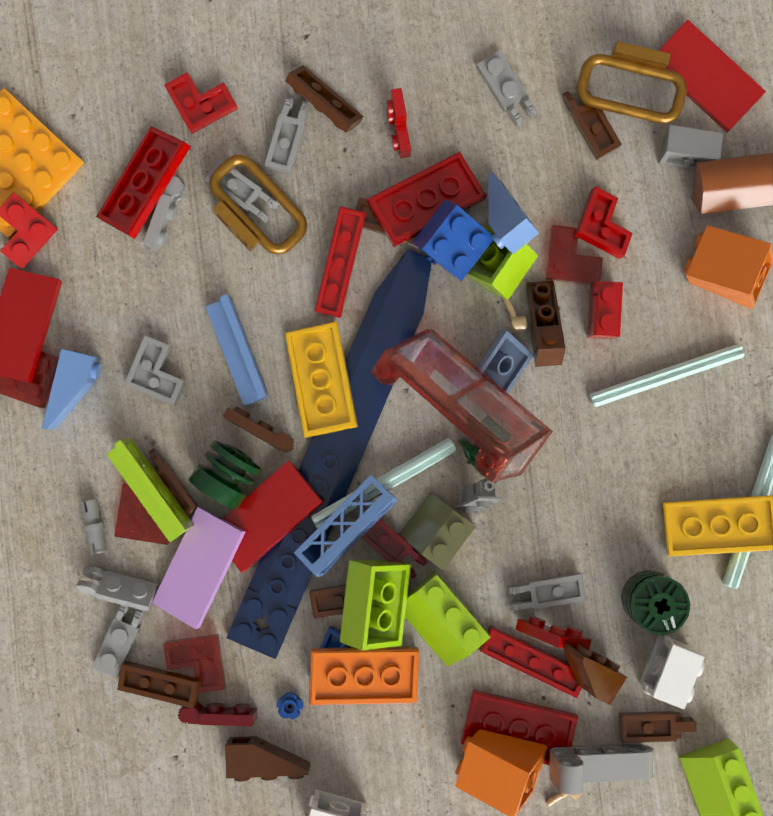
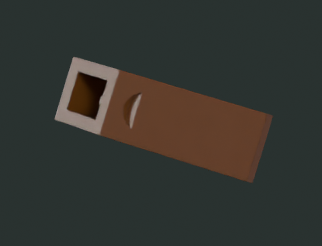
[527,280,566,367]
[563,643,627,705]
[225,736,311,782]

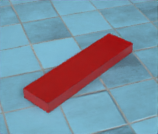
[314,206,367,318]
[479,625,582,698]

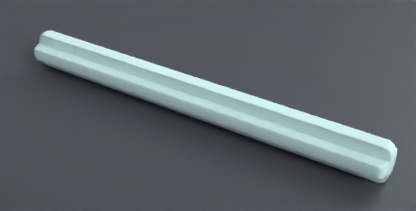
[590,344,745,407]
[722,435,773,589]
[312,438,456,529]

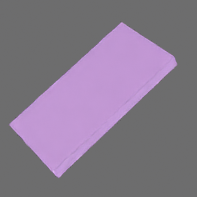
[152,507,246,629]

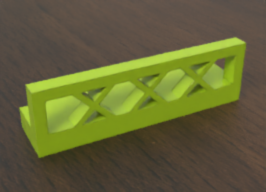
[107,438,194,542]

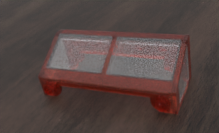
[371,329,553,482]

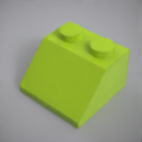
[466,225,538,300]

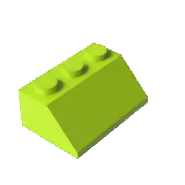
[340,559,411,651]
[405,570,491,667]
[678,738,764,816]

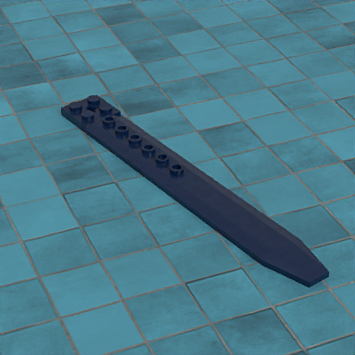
[226,249,432,659]

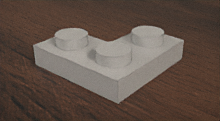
[124,335,186,406]

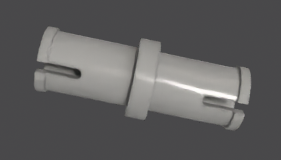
[80,499,108,555]

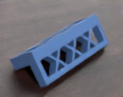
[205,294,270,406]
[294,474,398,577]

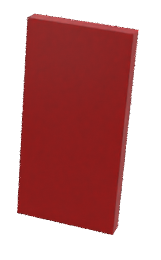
[659,20,766,133]
[96,126,191,239]
[367,152,487,248]
[0,268,62,384]
[223,460,324,573]
[460,689,578,765]

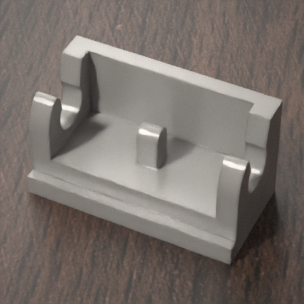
[659,125,723,170]

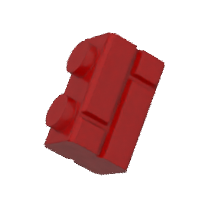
[587,281,623,339]

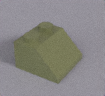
[399,492,476,570]

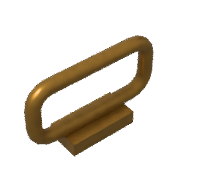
[577,41,687,124]
[209,154,308,255]

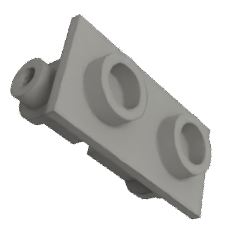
[454,478,503,514]

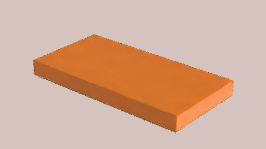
[309,647,419,705]

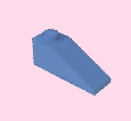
[488,172,539,254]
[42,349,102,429]

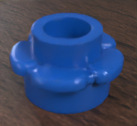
[277,692,303,719]

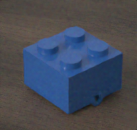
[412,199,493,281]

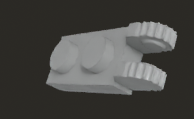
[476,50,537,127]
[264,96,310,175]
[203,158,279,223]
[143,175,186,252]
[76,566,158,611]
[507,573,587,611]
[92,605,145,678]

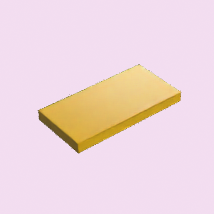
[285,321,358,438]
[662,495,773,556]

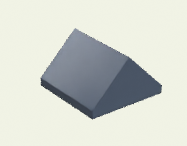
[470,329,533,399]

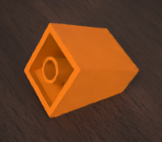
[684,225,773,309]
[455,729,548,816]

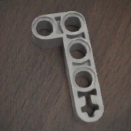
[549,744,653,795]

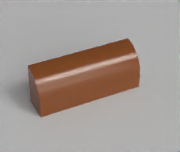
[693,153,773,214]

